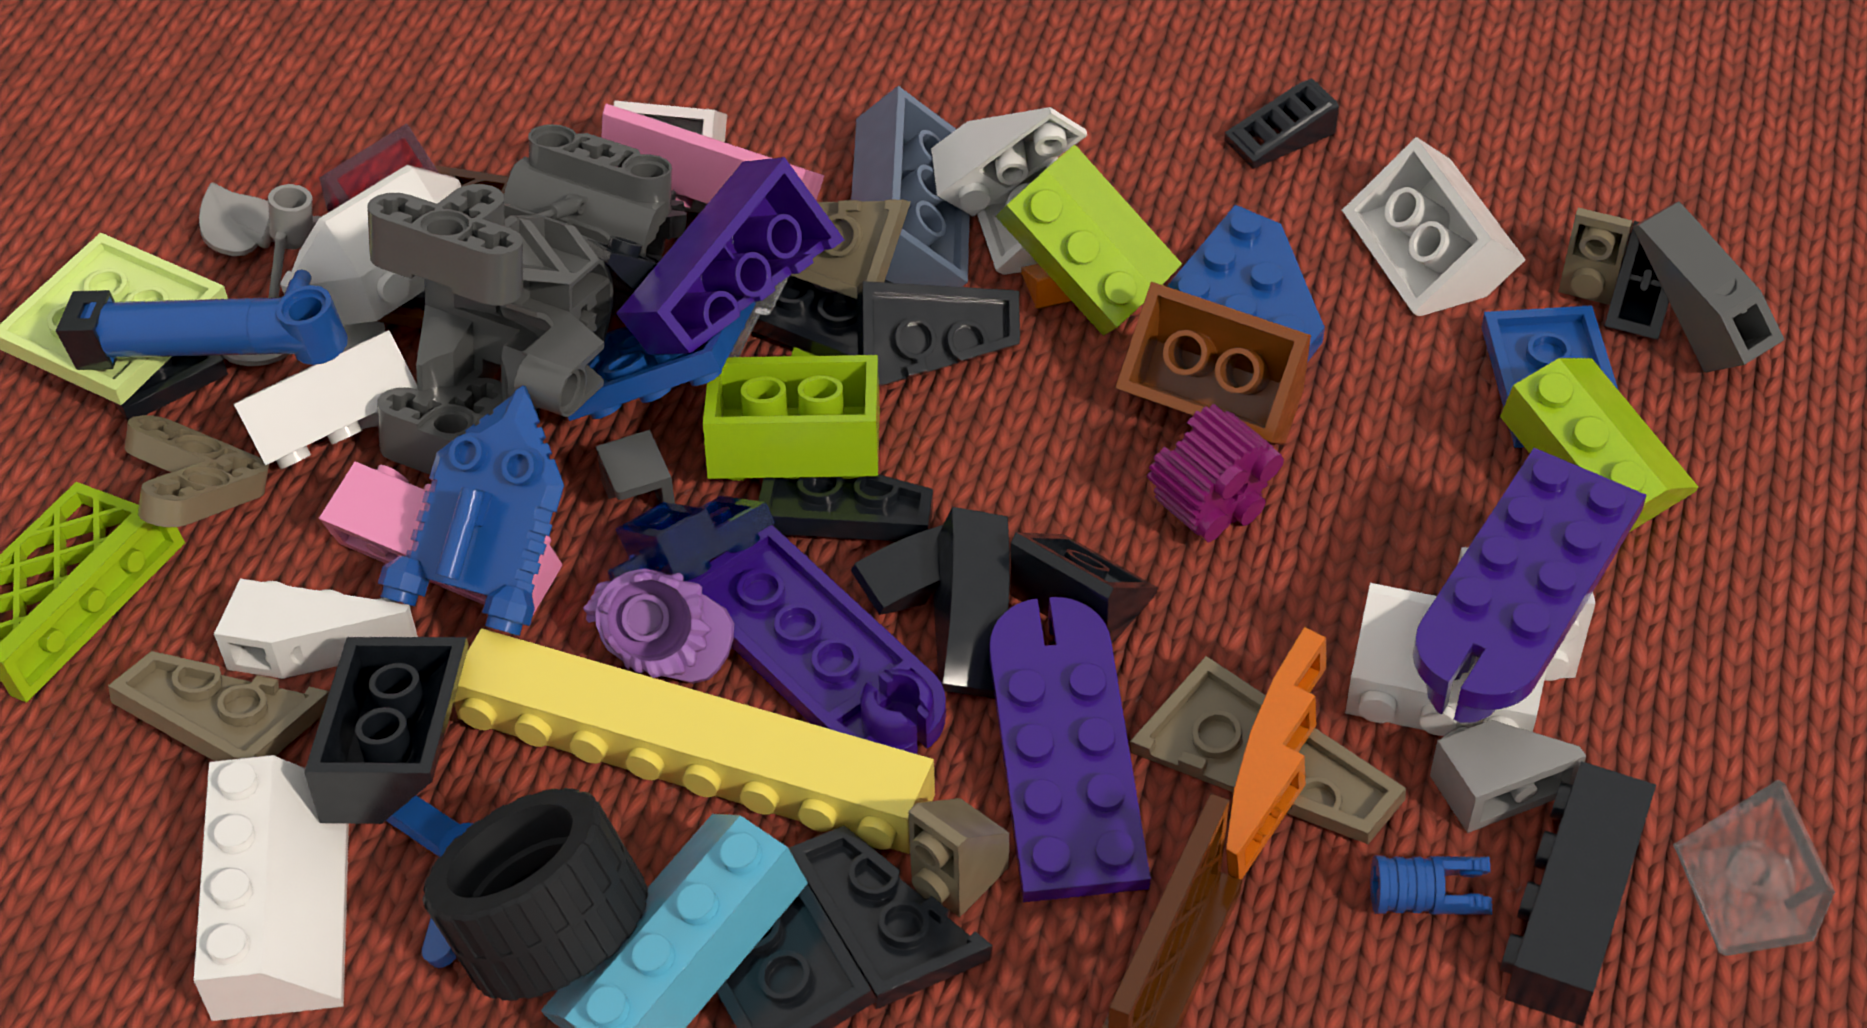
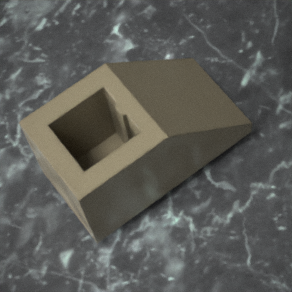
[1558,207,1634,305]
[908,798,1009,917]

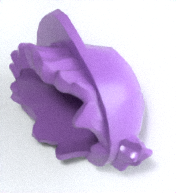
[583,569,734,684]

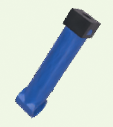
[56,269,348,370]

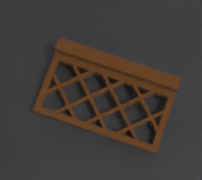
[1102,794,1242,1028]

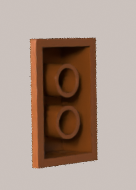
[1115,281,1311,444]

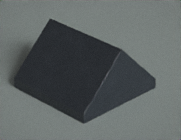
[1011,532,1158,644]

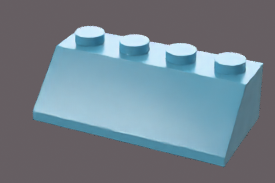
[541,814,808,1028]

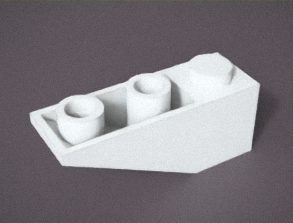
[931,107,1087,217]
[214,578,418,679]

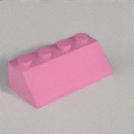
[602,104,824,208]

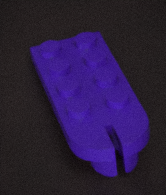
[1413,448,1646,723]
[684,523,946,755]
[989,597,1151,902]

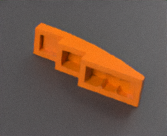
[1226,627,1327,880]

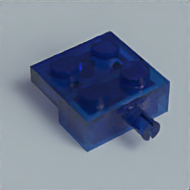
[607,496,775,581]

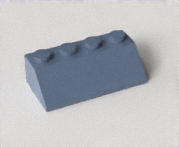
[851,86,970,287]

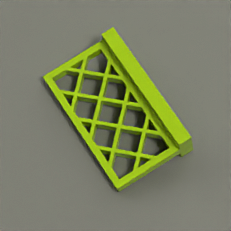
[0,482,185,703]

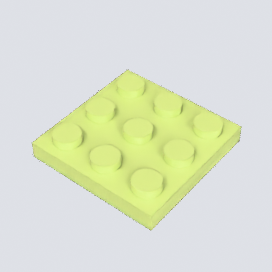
[0,232,228,405]

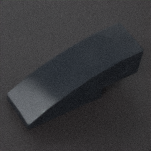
[933,507,1010,699]

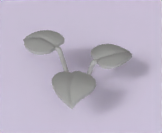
[199,182,321,366]

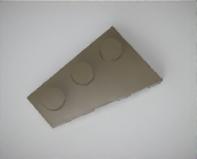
[791,199,911,299]
[108,651,329,761]

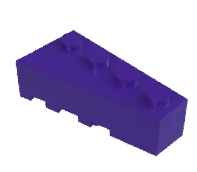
[616,157,845,355]

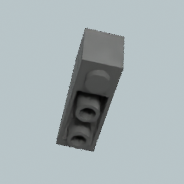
[1633,201,1785,373]

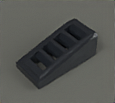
[1224,78,1339,169]

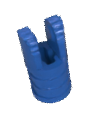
[1370,855,1493,915]

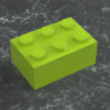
[703,355,880,480]

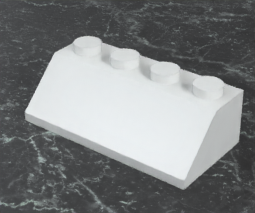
[194,755,349,1021]

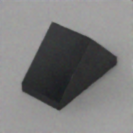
[1604,221,1670,340]

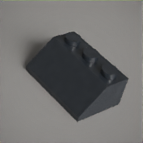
[304,637,469,824]

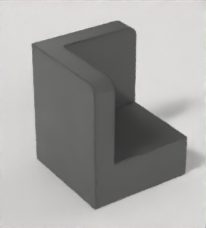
[596,430,676,515]

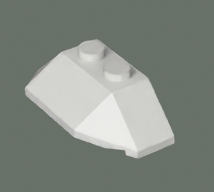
[280,165,461,325]

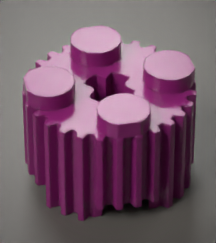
[1146,404,1284,542]

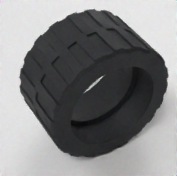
[422,788,648,1001]

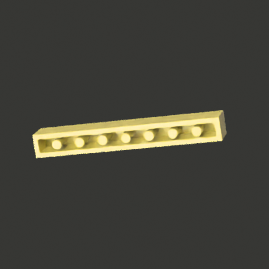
[454,628,935,854]

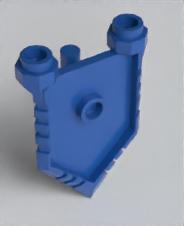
[378,385,564,636]

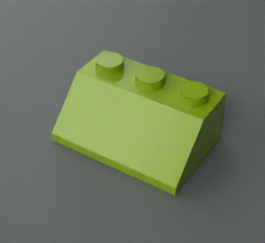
[995,144,1182,336]
[1500,358,1698,532]

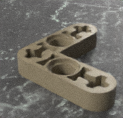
[124,415,269,527]

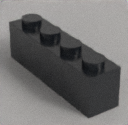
[1500,761,1656,1026]

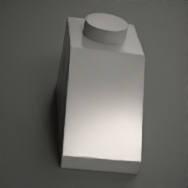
[1430,720,1586,833]

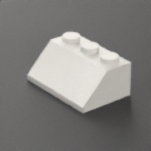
[1342,137,1525,317]
[233,330,417,470]
[1345,583,1547,736]

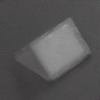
[1673,780,1835,956]

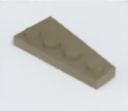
[1130,656,1406,844]

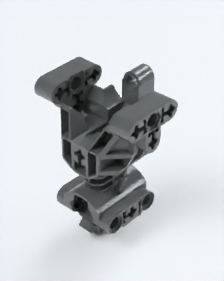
[367,124,687,475]

